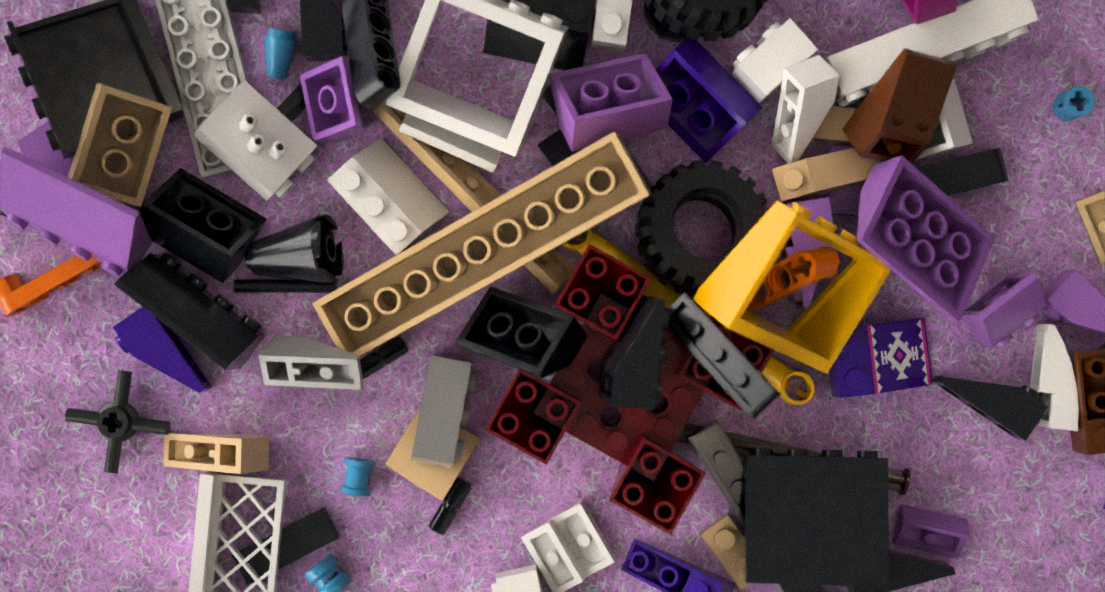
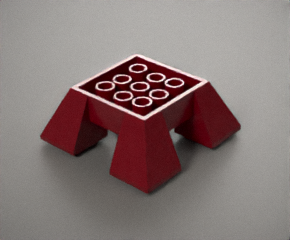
[485,244,774,535]

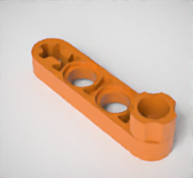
[746,246,840,314]
[0,256,102,317]

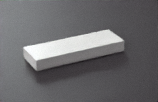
[399,113,501,173]

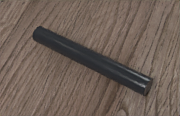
[234,279,337,293]

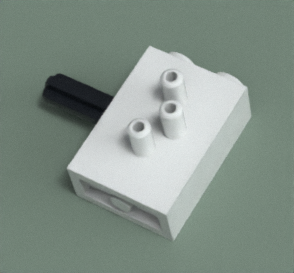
[193,80,317,201]

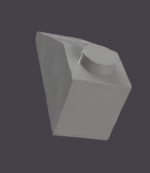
[258,336,364,390]

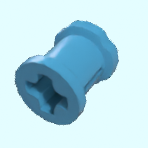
[1053,86,1095,121]
[340,457,375,496]

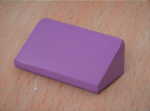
[892,504,970,559]

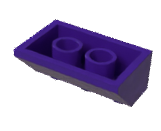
[655,38,763,163]

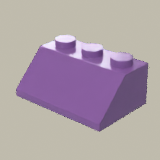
[549,53,673,151]

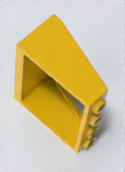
[692,201,891,374]

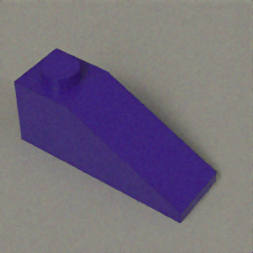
[112,307,212,393]

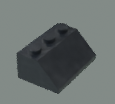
[483,0,596,70]
[140,168,267,283]
[455,286,587,378]

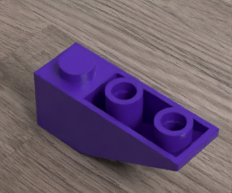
[621,539,735,592]

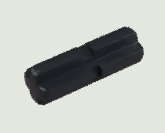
[360,337,409,379]
[429,478,471,535]

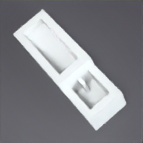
[1030,324,1079,431]

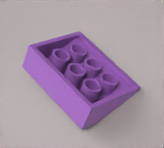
[0,146,152,277]
[857,155,995,323]

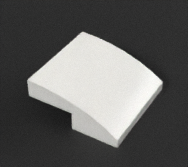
[521,500,617,592]

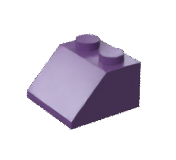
[300,56,366,142]
[961,272,1047,348]

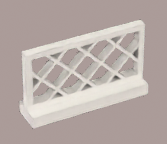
[189,471,287,592]

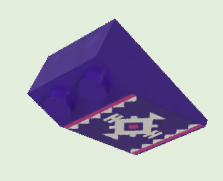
[829,318,933,398]

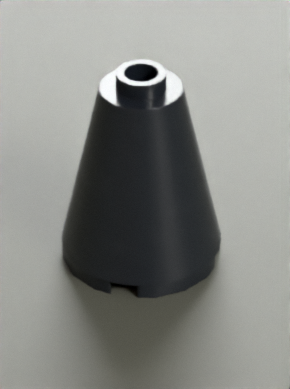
[244,214,344,283]

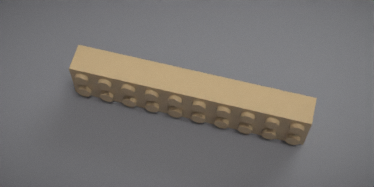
[312,131,652,357]

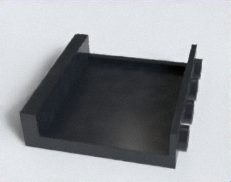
[4,0,184,159]
[744,448,889,587]

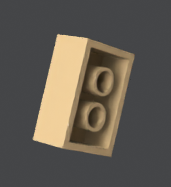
[68,83,172,207]

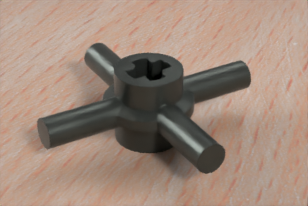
[65,370,171,473]

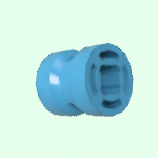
[304,553,352,592]

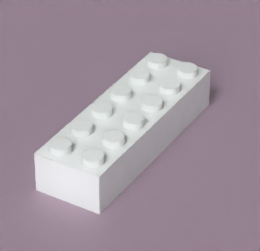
[825,0,1039,107]

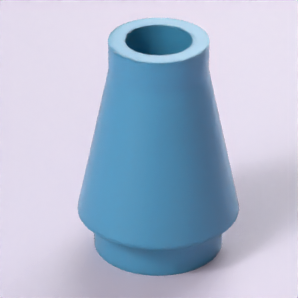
[264,28,298,79]

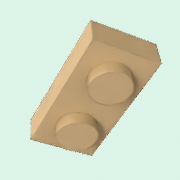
[700,514,750,590]

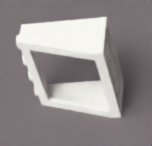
[386,0,569,157]

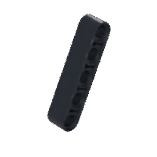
[341,0,401,109]

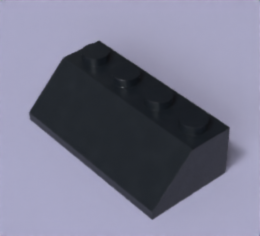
[114,253,265,370]

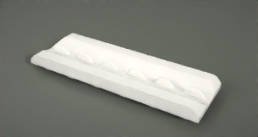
[155,0,248,178]

